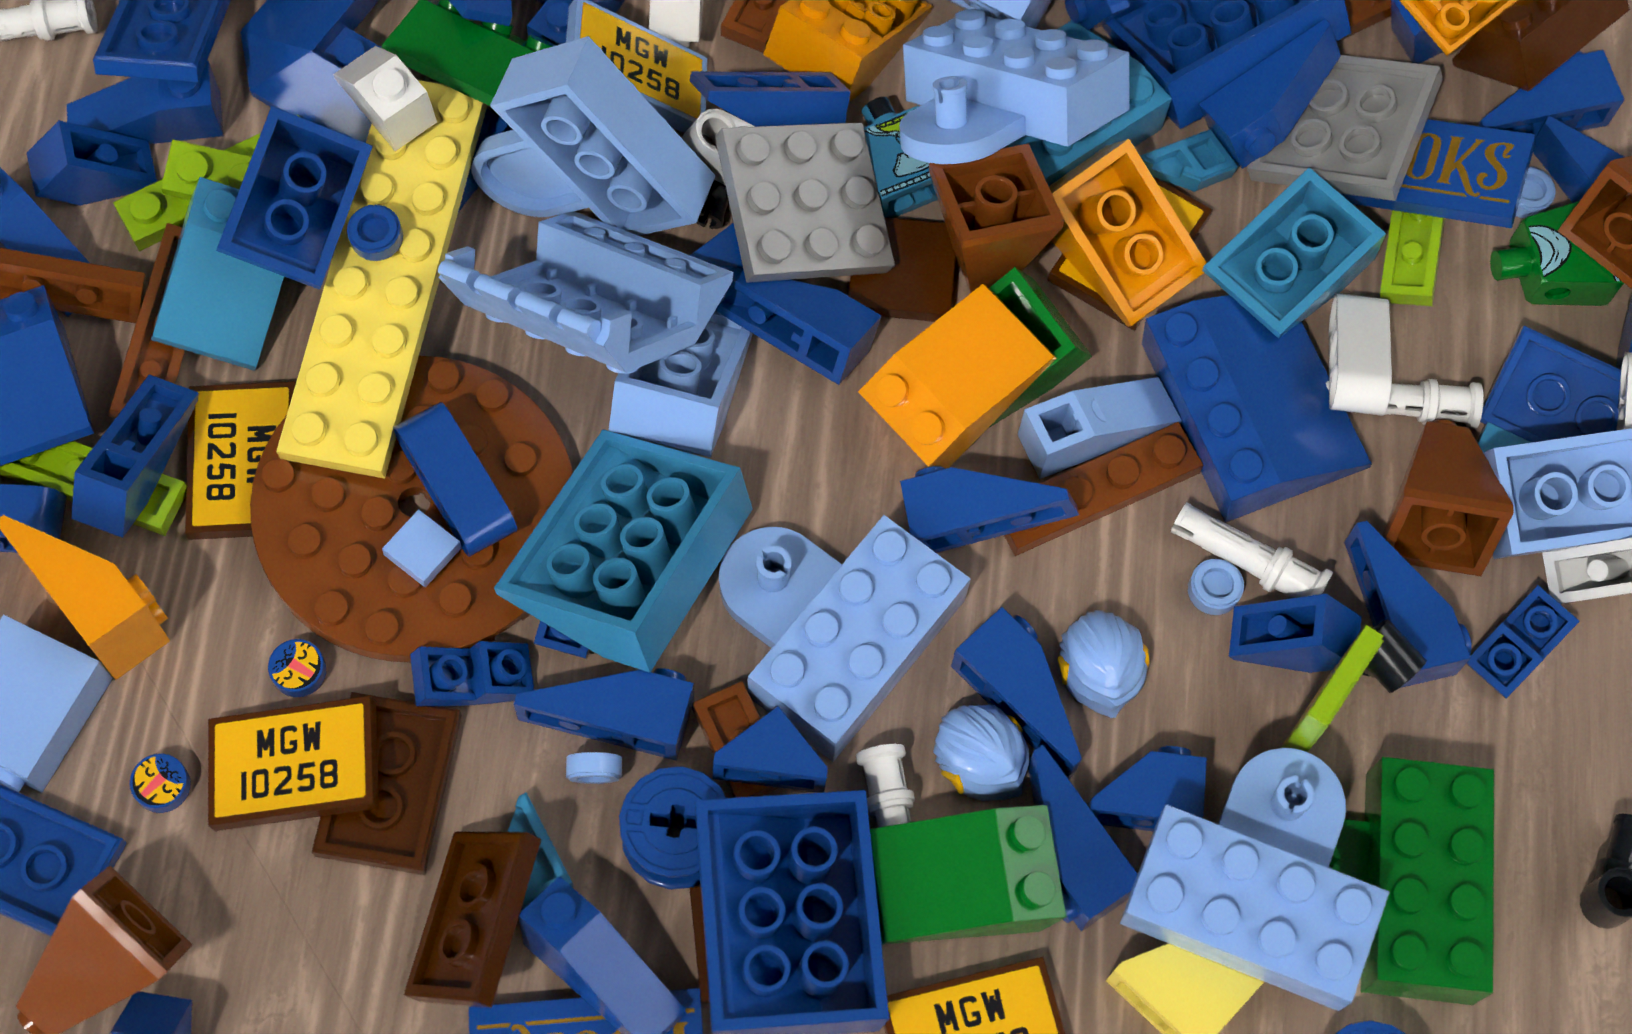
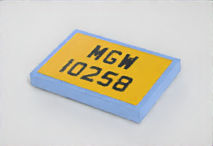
[566,0,707,133]

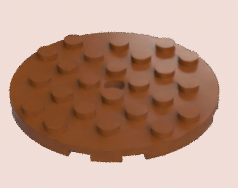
[250,356,573,663]

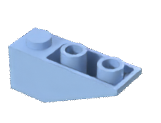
[1017,377,1182,479]

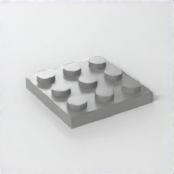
[1247,55,1443,201]
[715,123,895,283]

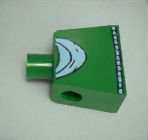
[1490,201,1624,306]

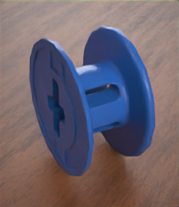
[619,766,726,890]

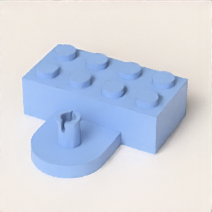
[899,9,1129,164]
[471,36,716,236]
[719,515,971,762]
[1119,748,1389,1011]

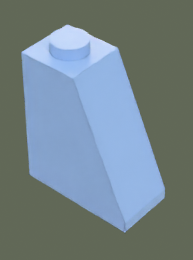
[0,614,113,793]

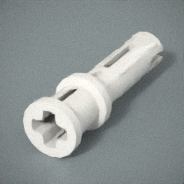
[0,0,97,41]
[1326,379,1483,429]
[1171,502,1334,598]
[856,744,915,828]

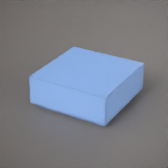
[382,509,461,588]

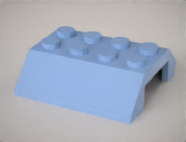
[438,211,733,374]

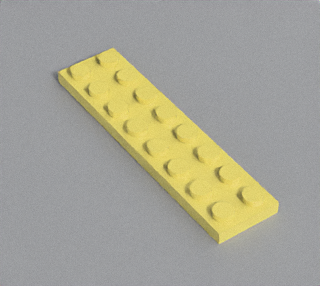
[276,80,487,479]

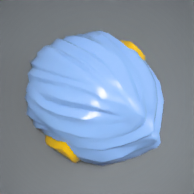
[1057,610,1150,718]
[933,704,1029,801]

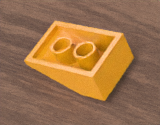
[1049,139,1207,327]
[858,284,1056,469]
[0,515,170,680]

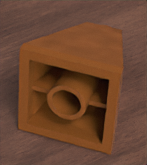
[929,143,1064,293]
[1558,156,1632,289]
[1382,420,1514,576]
[15,866,193,1034]

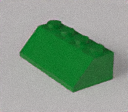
[381,0,556,106]

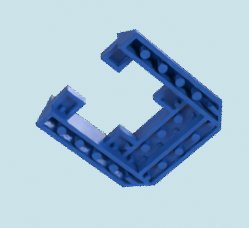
[240,0,625,213]

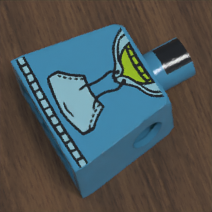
[861,97,938,218]

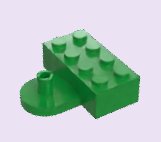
[1328,757,1494,1005]

